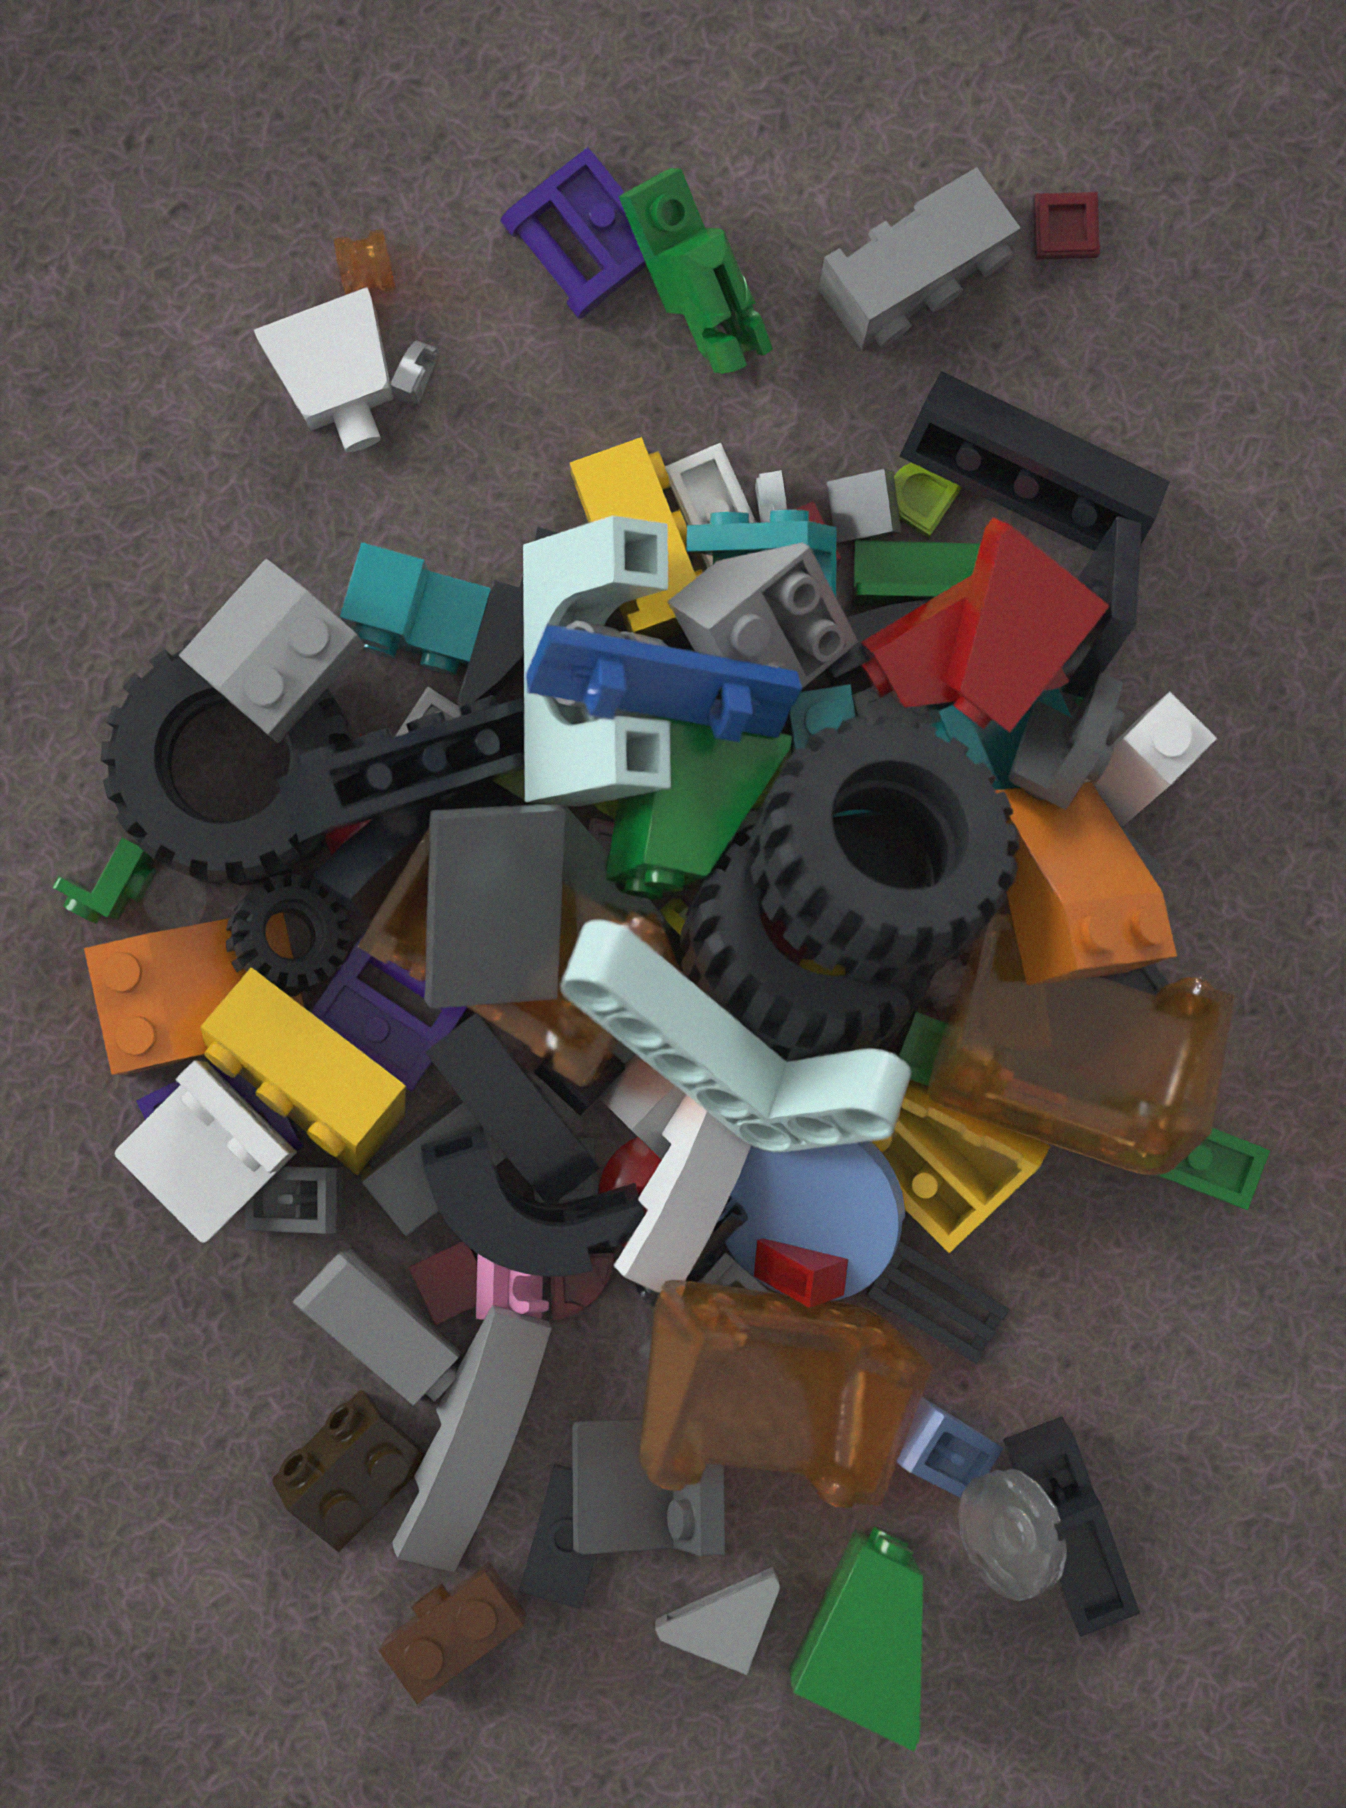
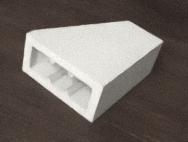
[1084,692,1217,827]

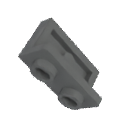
[1008,671,1124,810]

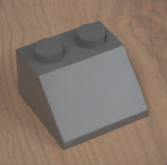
[179,559,365,743]

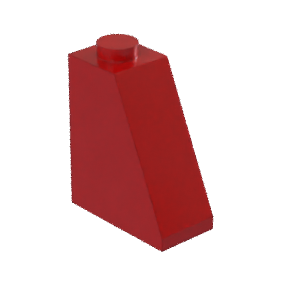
[944,518,1109,732]
[860,575,1069,708]

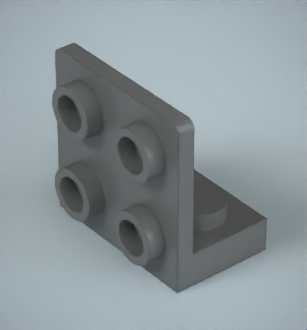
[573,1416,725,1556]

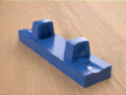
[525,624,802,742]

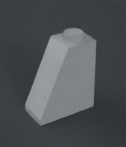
[293,1247,462,1405]

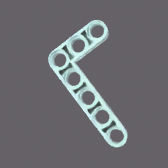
[561,921,911,1152]

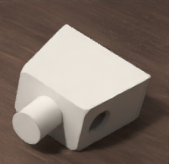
[254,287,393,452]

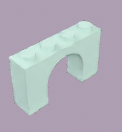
[523,516,670,807]

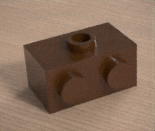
[379,1562,527,1704]

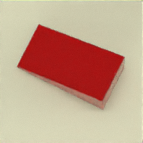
[754,1238,848,1308]

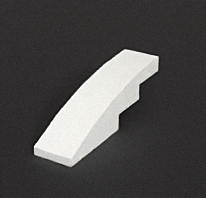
[614,1094,751,1300]

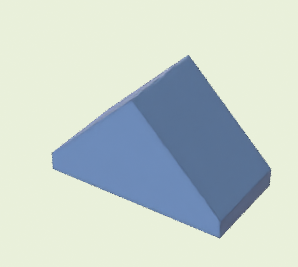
[885,1395,1003,1503]

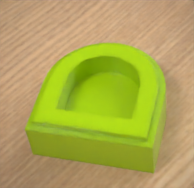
[894,463,963,538]

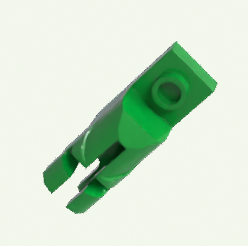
[618,168,773,374]

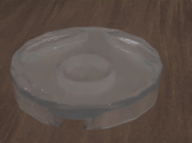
[958,1469,1067,1601]

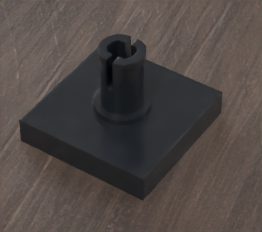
[1062,516,1141,698]

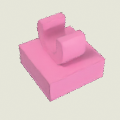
[476,1254,549,1320]

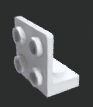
[115,1060,297,1242]

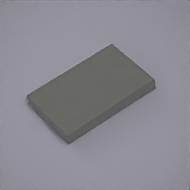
[425,804,566,1009]

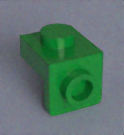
[52,837,156,924]

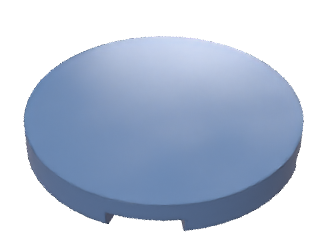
[719,1141,905,1301]

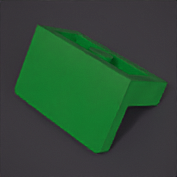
[853,540,980,607]

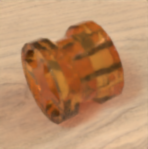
[333,228,397,295]

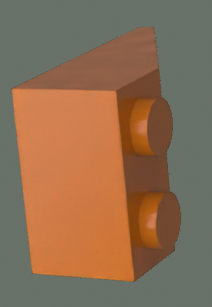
[995,782,1177,986]
[84,913,305,1075]

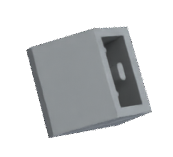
[667,543,858,696]

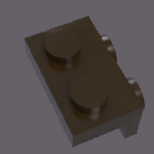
[272,1390,426,1552]

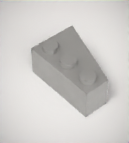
[818,167,1021,350]

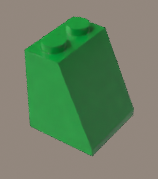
[605,716,792,900]
[788,1526,923,1752]

